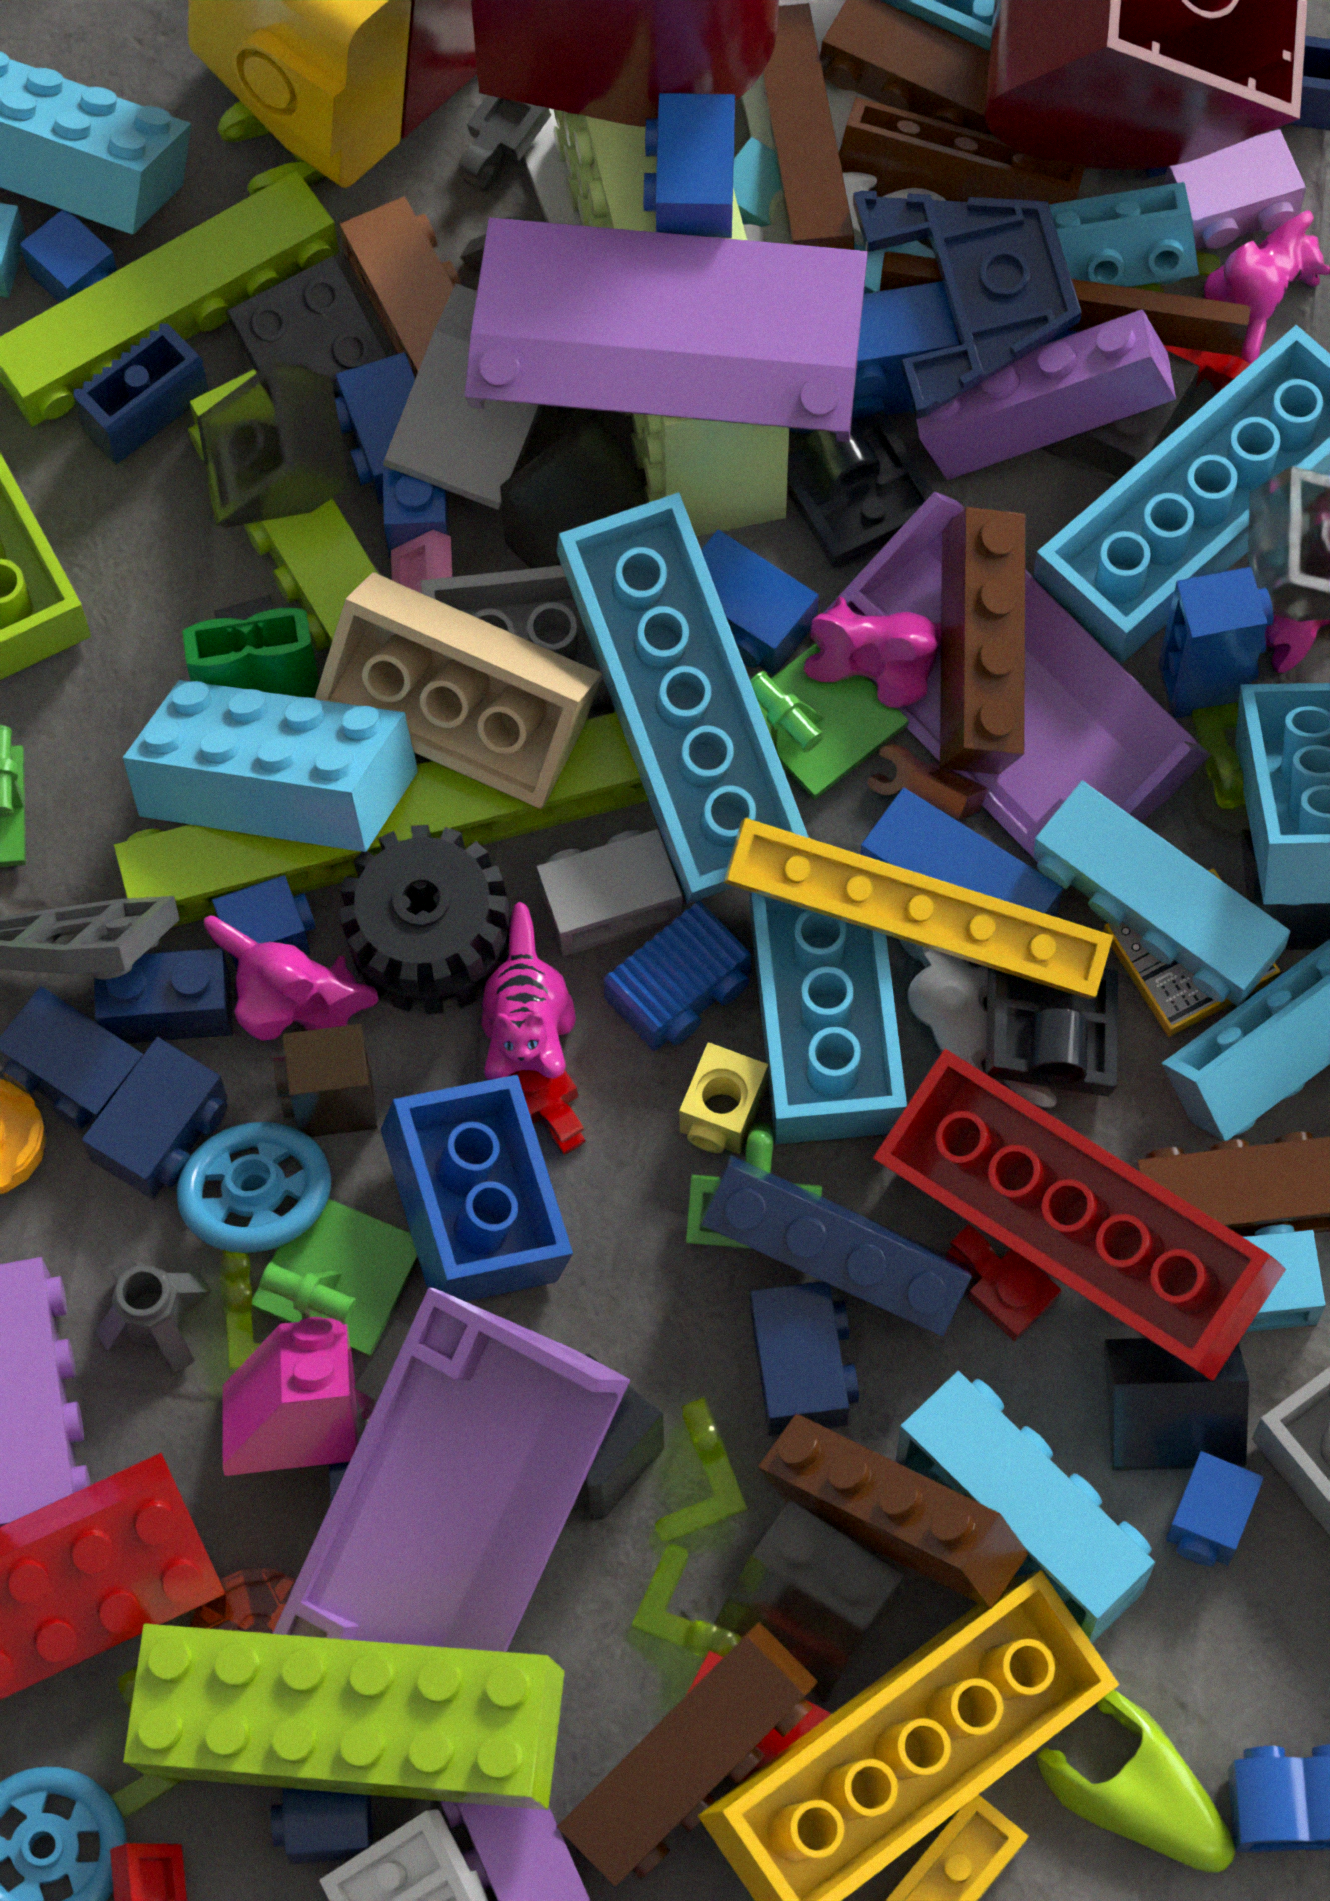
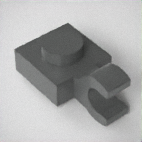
[458,95,551,192]

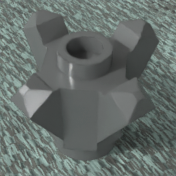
[95,1259,212,1373]

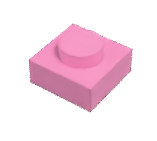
[391,530,452,593]

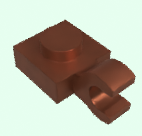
[867,744,989,820]

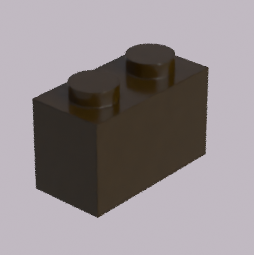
[273,1024,378,1137]

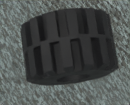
[339,825,511,1014]

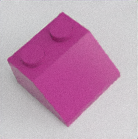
[223,1317,358,1476]

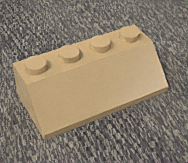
[315,572,602,809]

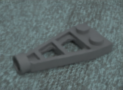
[0,896,180,979]

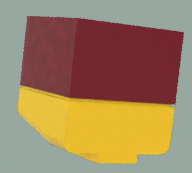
[188,0,477,188]

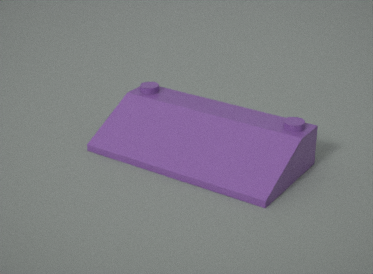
[464,217,868,442]
[823,491,1211,862]
[273,1288,630,1652]

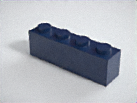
[701,1155,972,1336]

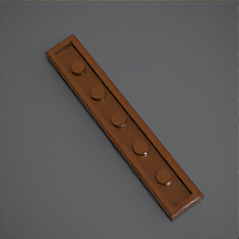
[761,3,855,250]
[880,251,1250,357]

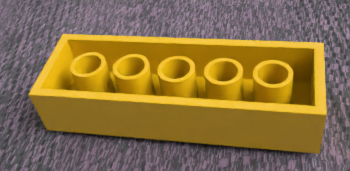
[698,1570,1119,1901]

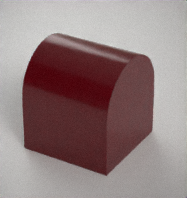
[471,0,779,127]
[985,0,1307,170]

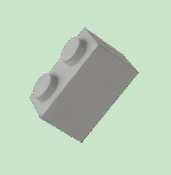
[537,829,682,957]

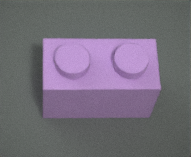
[1164,129,1306,249]

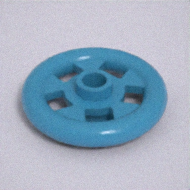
[177,1122,331,1253]
[0,1767,127,1901]

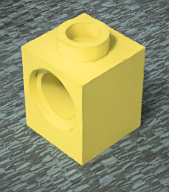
[679,1042,768,1154]

